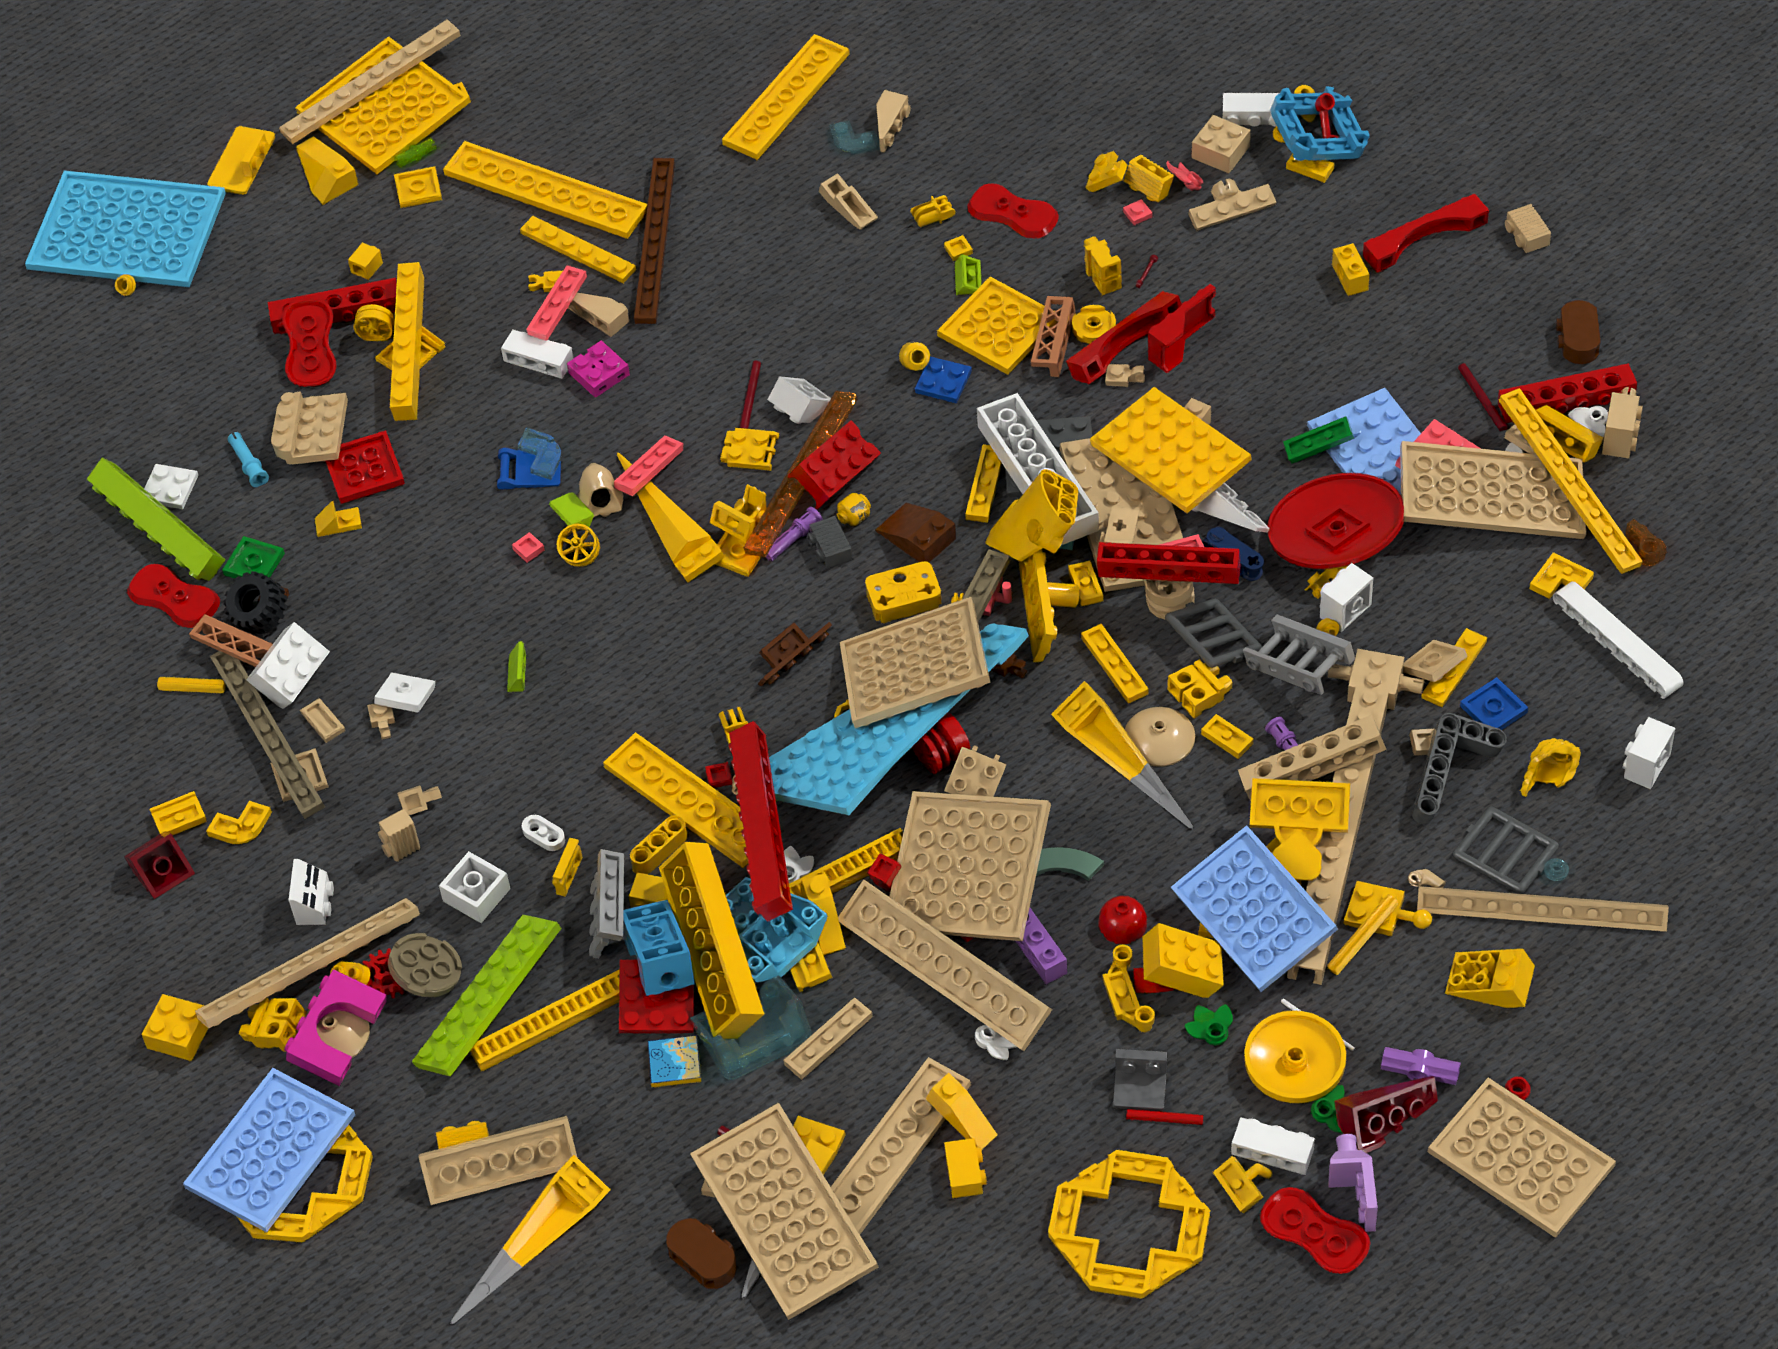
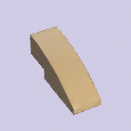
[819,173,878,230]

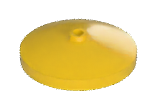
[1244,1011,1346,1103]

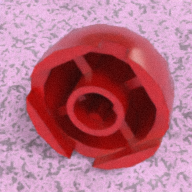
[1098,895,1147,944]

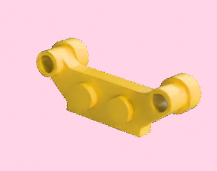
[1103,945,1155,1032]

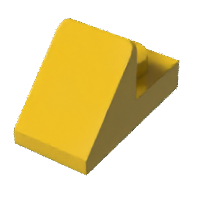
[315,501,362,537]

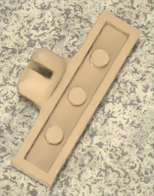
[1188,179,1276,231]

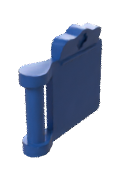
[497,438,561,489]

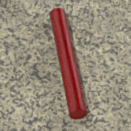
[1127,1109,1203,1125]

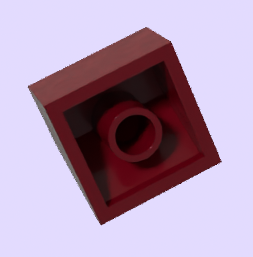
[124,831,195,899]

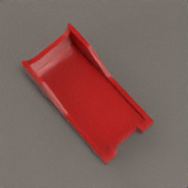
[1148,284,1216,373]
[787,420,881,510]

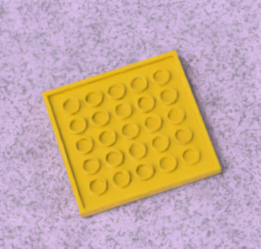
[295,36,471,174]

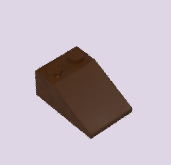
[875,503,956,563]

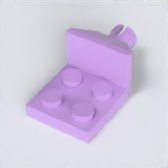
[1328,1134,1378,1232]

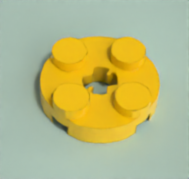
[1072,305,1116,344]

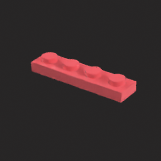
[526,265,587,341]
[614,436,683,496]

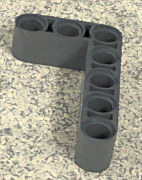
[1412,713,1507,824]

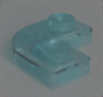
[829,120,880,155]
[518,427,561,480]

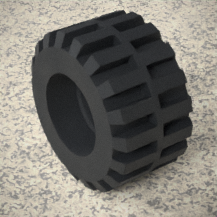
[223,571,288,634]

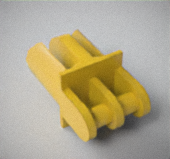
[910,196,956,227]
[719,707,748,744]

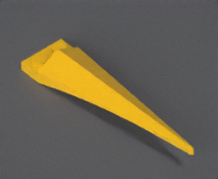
[617,453,725,582]

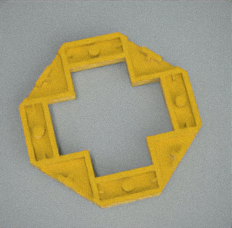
[236,1124,373,1242]
[1048,1150,1210,1299]

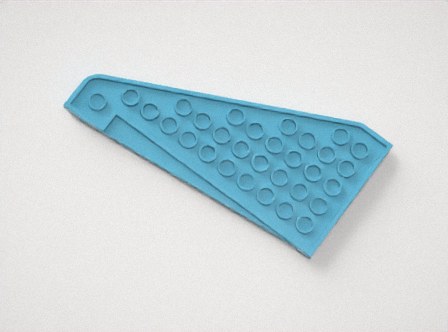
[769,623,1029,815]

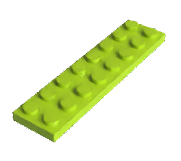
[412,915,562,1077]

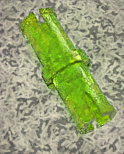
[394,137,437,168]

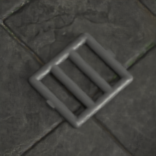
[1165,598,1262,668]
[1453,806,1559,894]

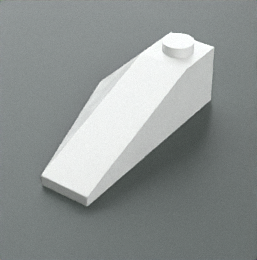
[1192,483,1270,532]

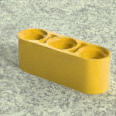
[630,815,688,874]

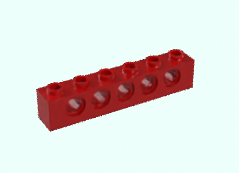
[268,278,397,334]
[1498,363,1637,423]
[1097,542,1241,584]

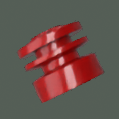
[912,712,970,774]

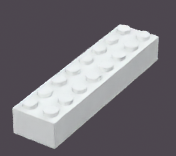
[977,393,1099,545]

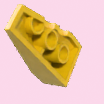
[296,136,359,205]

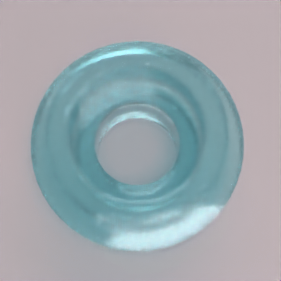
[1544,858,1569,881]

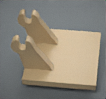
[944,745,1006,797]

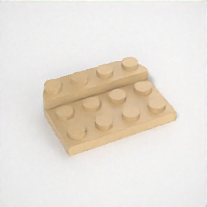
[271,391,348,464]

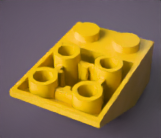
[1445,949,1535,1008]

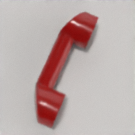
[1315,93,1338,139]

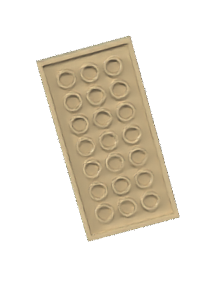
[1059,438,1183,592]
[1400,441,1586,539]
[690,1103,879,1320]

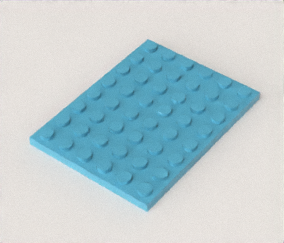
[25,171,226,287]

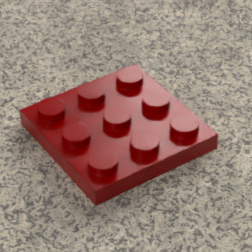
[325,430,405,504]
[619,960,694,1033]

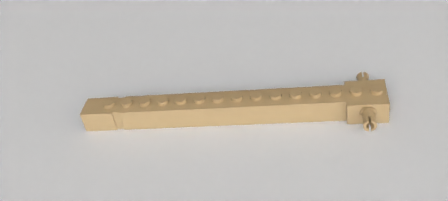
[1287,649,1424,985]

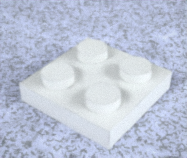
[144,464,198,509]

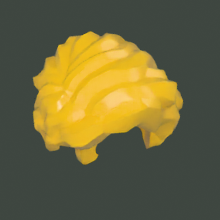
[1520,738,1581,797]

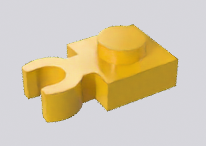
[528,271,563,292]

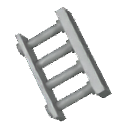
[1243,614,1355,695]

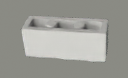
[1223,93,1279,127]
[501,330,574,379]
[1231,1118,1315,1175]

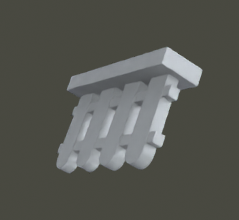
[589,849,624,959]

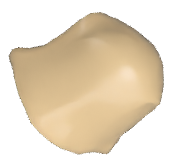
[577,463,623,518]

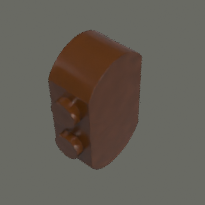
[1556,300,1600,364]
[666,1218,737,1289]

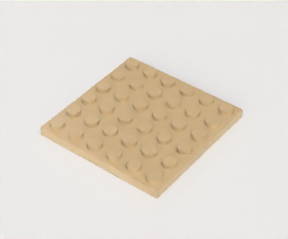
[840,597,990,728]
[889,791,1051,941]

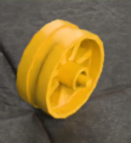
[353,305,395,341]
[556,523,600,567]

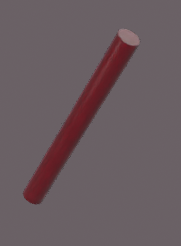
[739,360,761,429]
[1458,363,1508,431]

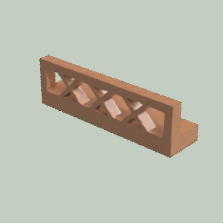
[1031,296,1075,377]
[189,614,273,667]

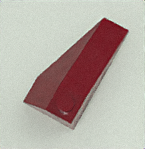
[1335,1076,1438,1153]

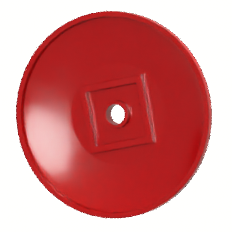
[1268,473,1405,569]

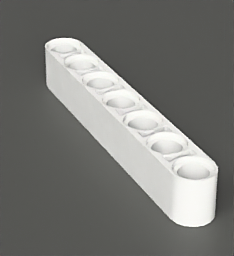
[1553,581,1683,699]

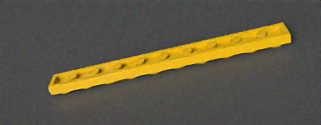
[1499,388,1643,574]

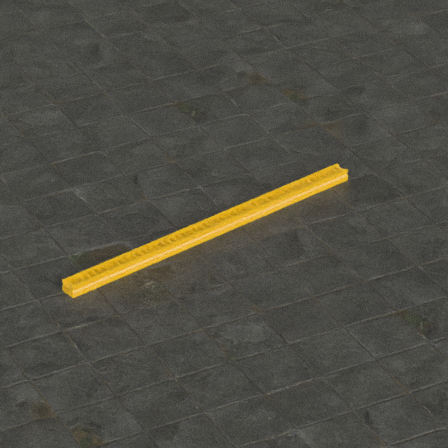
[470,828,903,1072]

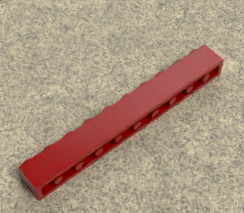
[729,721,793,922]

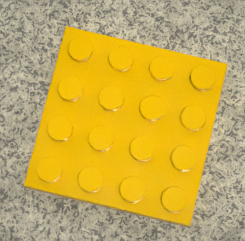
[937,277,1060,375]

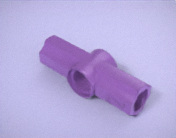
[1381,1047,1461,1085]

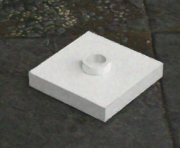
[374,673,435,713]

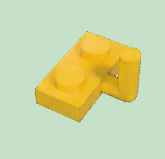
[1213,1156,1272,1213]

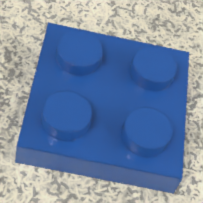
[915,356,972,403]
[1460,677,1528,730]

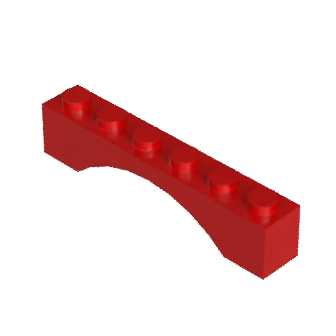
[1363,193,1489,273]
[1066,291,1182,384]

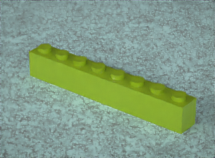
[87,458,226,581]

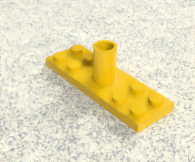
[1019,549,1079,662]

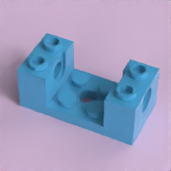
[623,900,695,996]

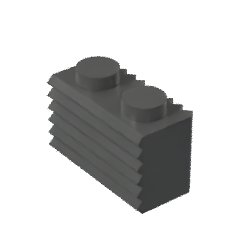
[807,516,852,569]

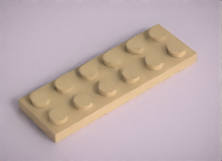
[418,1116,577,1205]

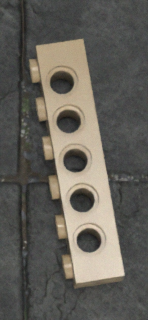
[1238,715,1387,801]

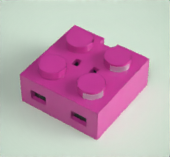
[567,340,630,398]

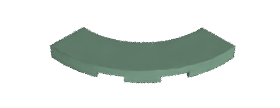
[1036,847,1104,881]

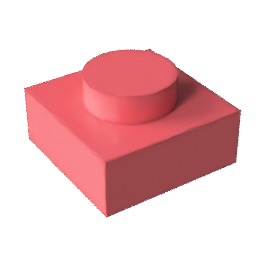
[1123,199,1153,225]
[512,532,545,563]

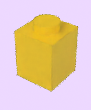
[348,243,383,280]

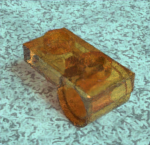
[1625,519,1667,566]

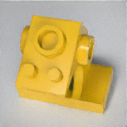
[710,484,768,542]

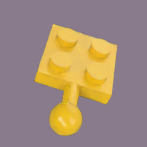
[1344,881,1432,936]

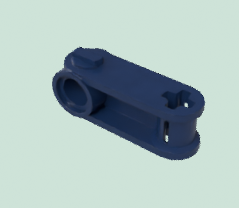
[1202,526,1264,581]

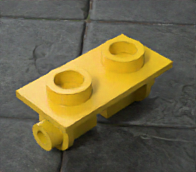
[1305,566,1348,599]

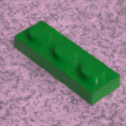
[1283,416,1355,464]

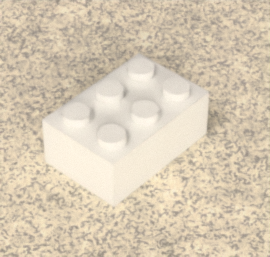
[247,622,330,709]

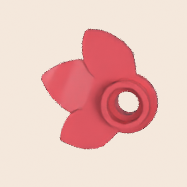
[1166,161,1203,191]

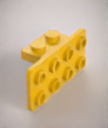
[207,126,275,195]

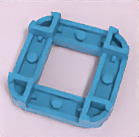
[1270,87,1369,161]

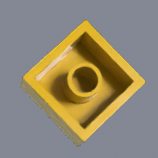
[141,994,208,1061]

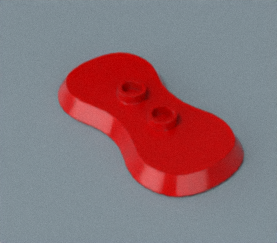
[967,183,1059,238]
[282,298,336,387]
[127,564,220,628]
[1260,1187,1370,1274]

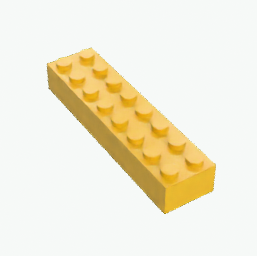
[659,842,764,1039]

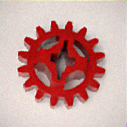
[362,948,404,999]

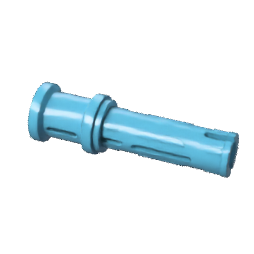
[228,432,269,487]

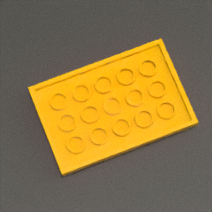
[1090,387,1251,513]

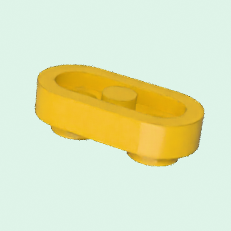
[330,961,370,985]

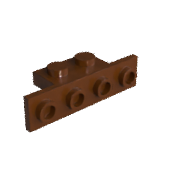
[758,622,832,686]

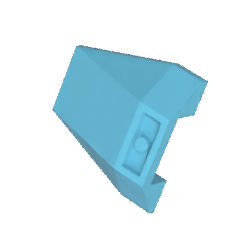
[725,877,828,982]

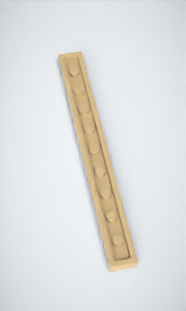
[279,19,461,144]
[1417,886,1669,932]
[195,898,420,1029]

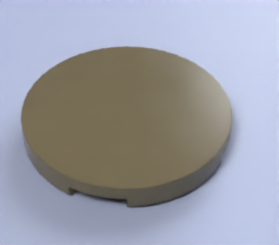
[388,933,462,997]

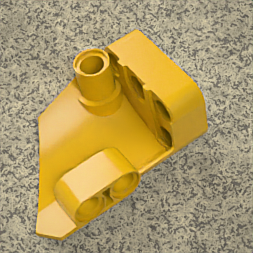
[985,469,1078,562]

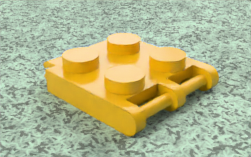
[720,428,779,471]

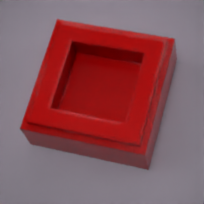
[705,762,732,788]

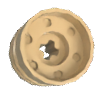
[1144,579,1195,619]

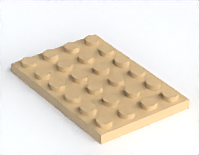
[1428,1078,1616,1238]

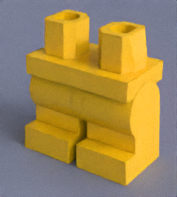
[1084,236,1122,295]
[1167,659,1233,719]
[239,998,307,1052]

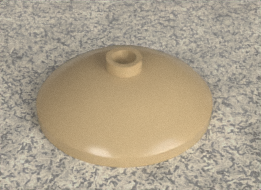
[1125,707,1195,767]
[296,1010,370,1058]

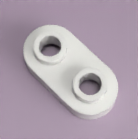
[522,815,565,851]

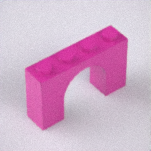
[284,969,386,1086]

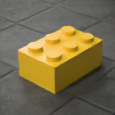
[1142,923,1223,998]

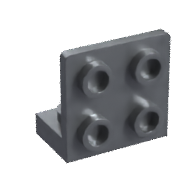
[1113,1049,1167,1111]

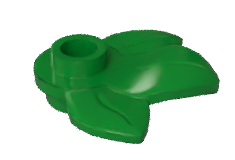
[1185,1004,1233,1045]
[1311,1085,1344,1134]

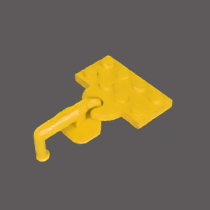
[1250,778,1350,885]

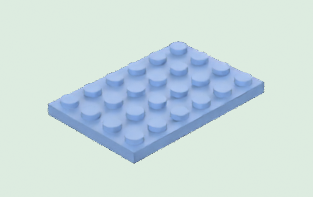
[1307,388,1421,495]
[1171,825,1338,992]
[183,1068,355,1232]

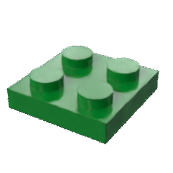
[222,536,285,578]

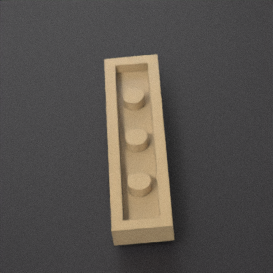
[784,998,873,1080]

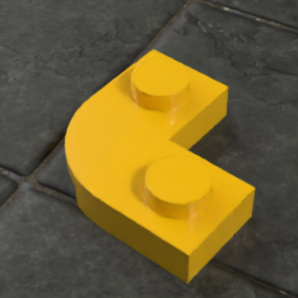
[206,801,272,844]

